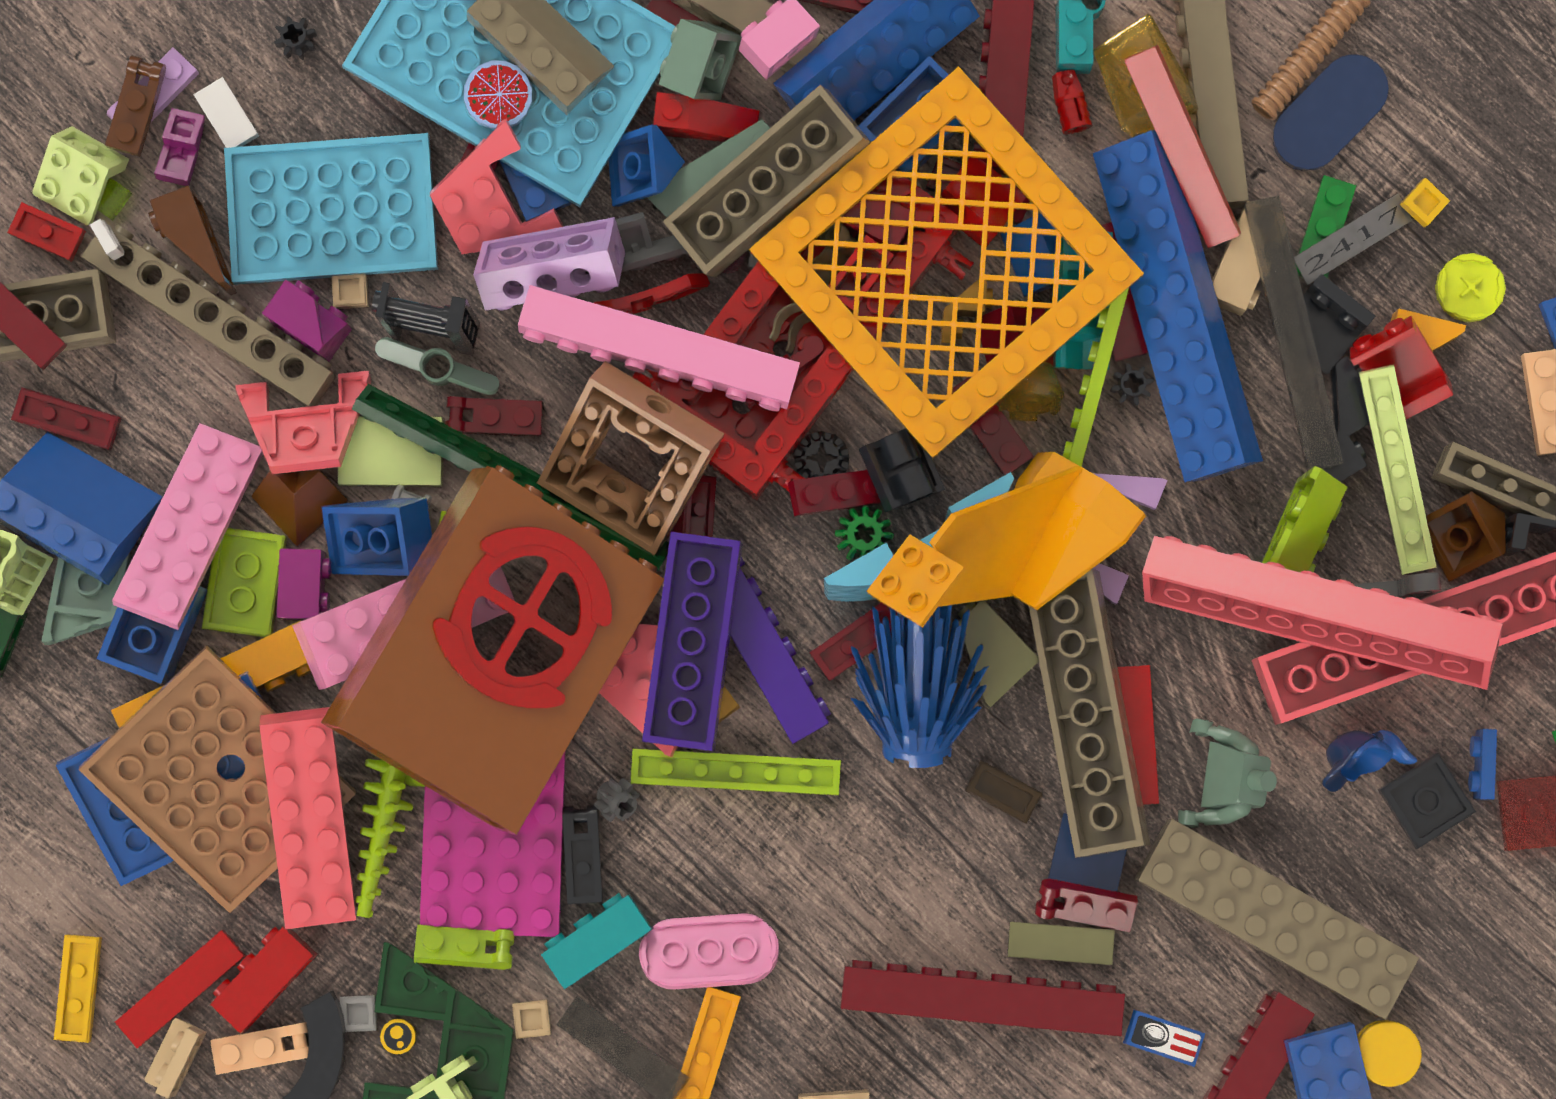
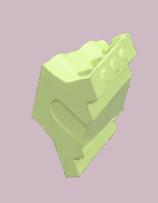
[0,530,54,615]

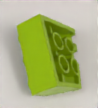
[1262,466,1347,572]

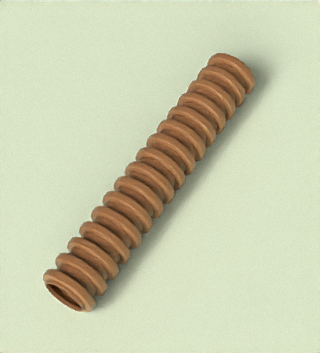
[1251,0,1371,120]

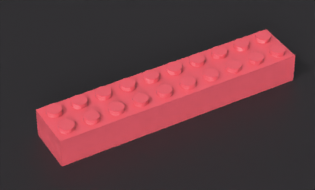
[1142,536,1502,690]
[1251,552,1556,725]

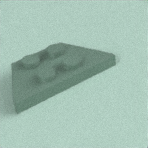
[41,554,131,645]

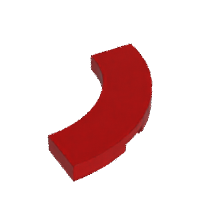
[594,273,710,315]

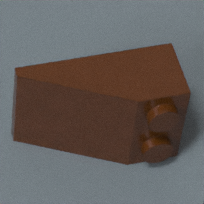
[148,185,237,295]

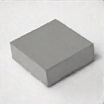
[340,995,377,1032]

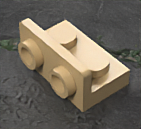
[145,1018,207,1099]

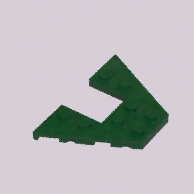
[363,942,514,1099]

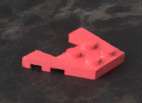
[430,118,564,254]
[236,371,371,474]
[599,624,678,757]

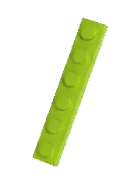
[1062,288,1129,467]
[631,749,841,796]

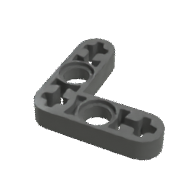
[1354,572,1441,599]

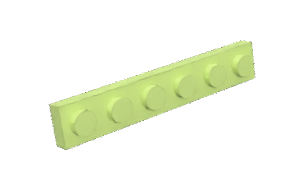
[1359,365,1437,575]

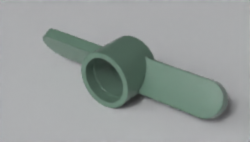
[375,337,499,395]

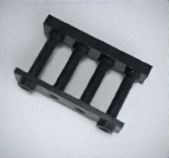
[372,282,480,356]

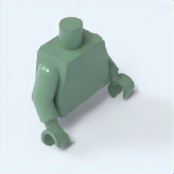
[1178,719,1277,828]

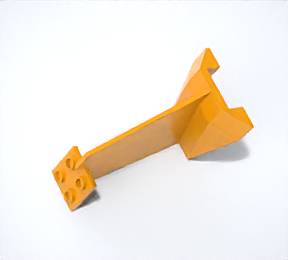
[867,452,1146,628]

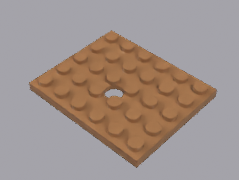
[78,645,356,913]

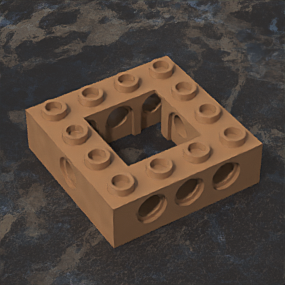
[537,361,724,555]

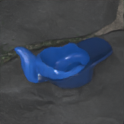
[1322,730,1418,792]

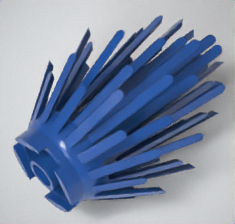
[850,605,989,768]

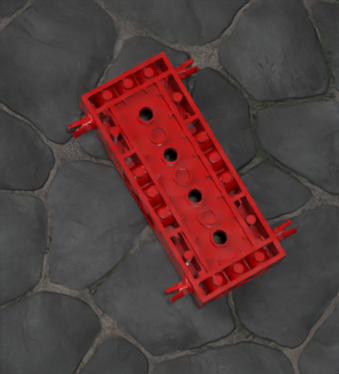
[632,170,975,501]

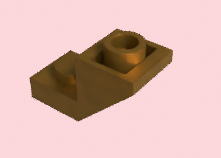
[940,279,993,346]

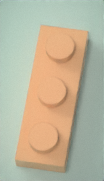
[1521,349,1556,456]

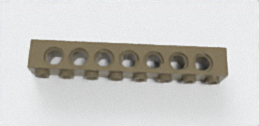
[81,224,336,407]

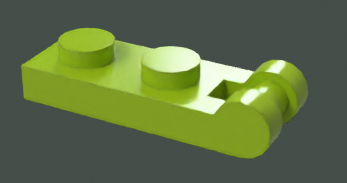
[414,925,515,970]

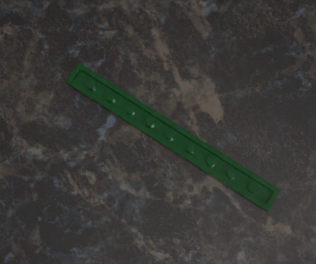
[352,384,669,571]

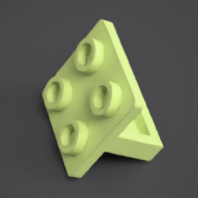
[406,1054,477,1099]

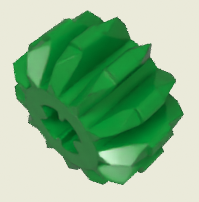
[835,505,894,561]

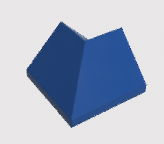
[608,124,685,207]

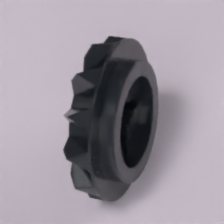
[794,431,849,478]

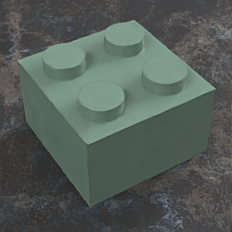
[658,19,742,100]

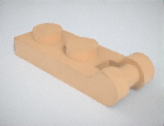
[210,1022,309,1075]

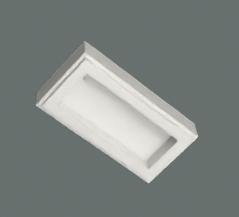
[193,77,259,148]

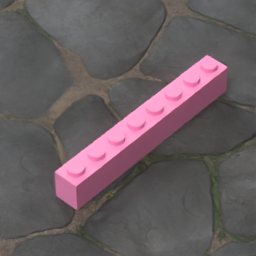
[518,285,800,411]

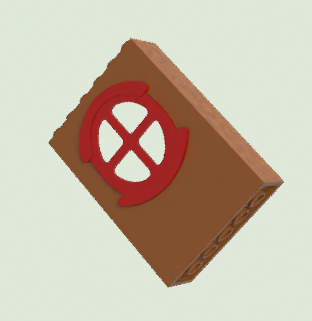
[321,465,664,835]

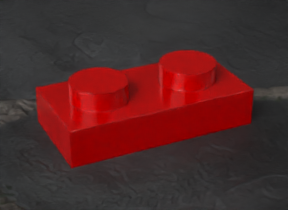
[7,202,86,262]

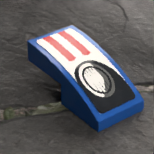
[1123,1010,1205,1067]

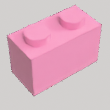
[739,0,820,80]

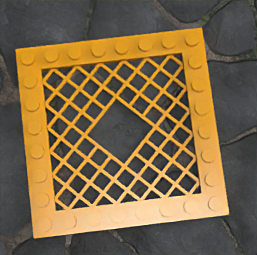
[749,66,1144,459]

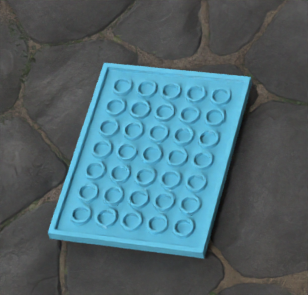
[342,0,675,207]

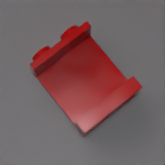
[1350,316,1453,420]

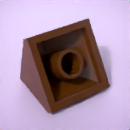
[251,469,348,547]
[1426,492,1506,582]

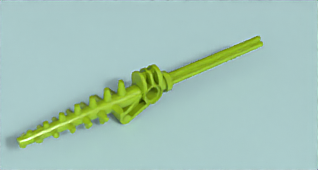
[355,511,446,918]

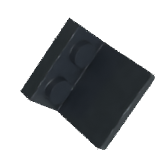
[1274,274,1376,375]

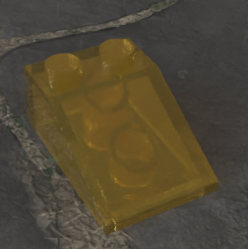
[1093,13,1199,137]

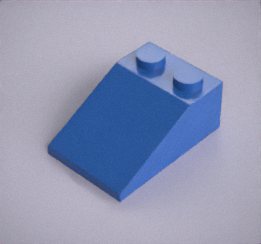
[321,498,432,576]

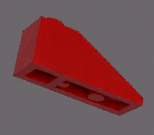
[653,92,759,142]

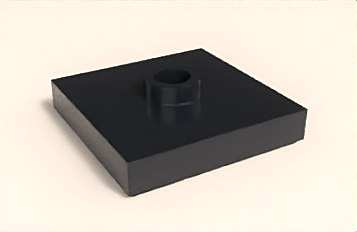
[1378,753,1476,849]

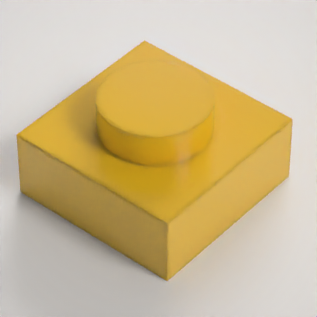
[1399,178,1450,227]

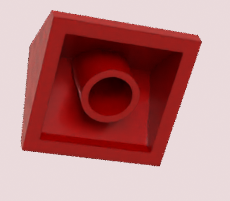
[940,157,1026,247]

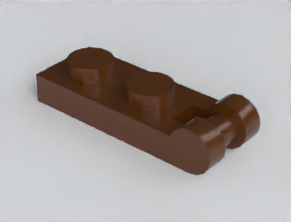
[105,55,166,157]

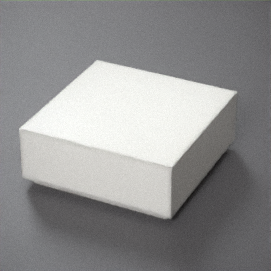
[90,219,124,260]

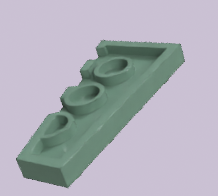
[647,119,771,217]

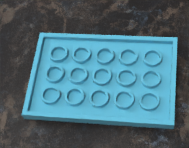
[224,133,438,285]

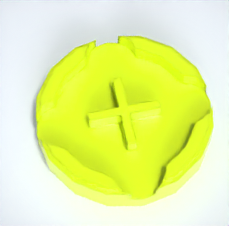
[1435,253,1506,322]

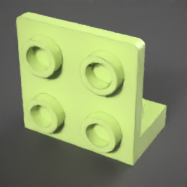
[32,126,129,225]

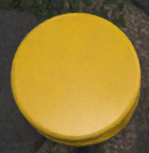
[1357,1020,1422,1087]

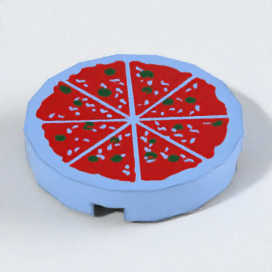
[464,60,532,129]

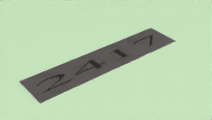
[1293,194,1412,285]

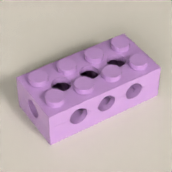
[473,217,625,311]

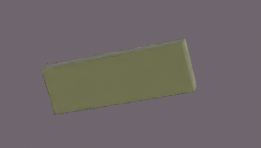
[1007,921,1115,965]

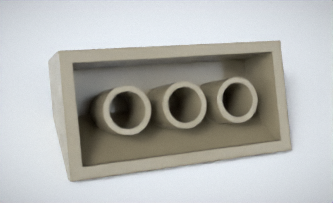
[467,0,614,115]

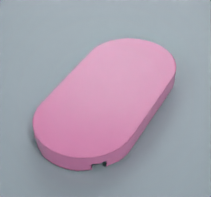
[639,914,779,989]

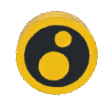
[380,1019,416,1054]

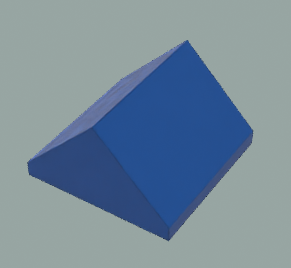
[1000,214,1056,297]

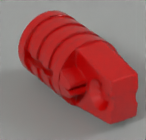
[1052,70,1093,135]

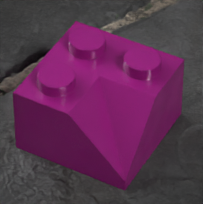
[262,279,352,362]

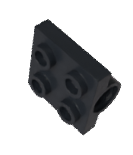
[859,429,945,513]

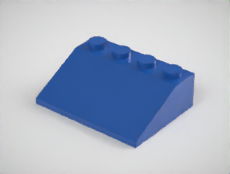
[0,432,163,585]

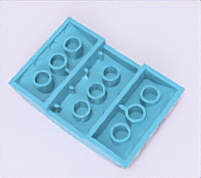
[824,472,1014,602]

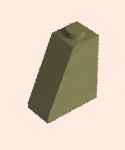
[957,600,1039,709]

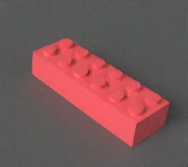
[259,707,356,929]

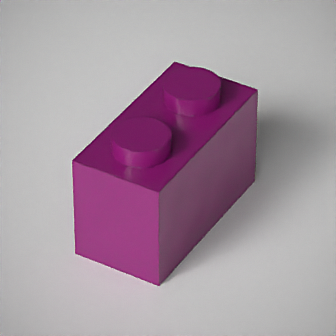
[277,549,331,621]

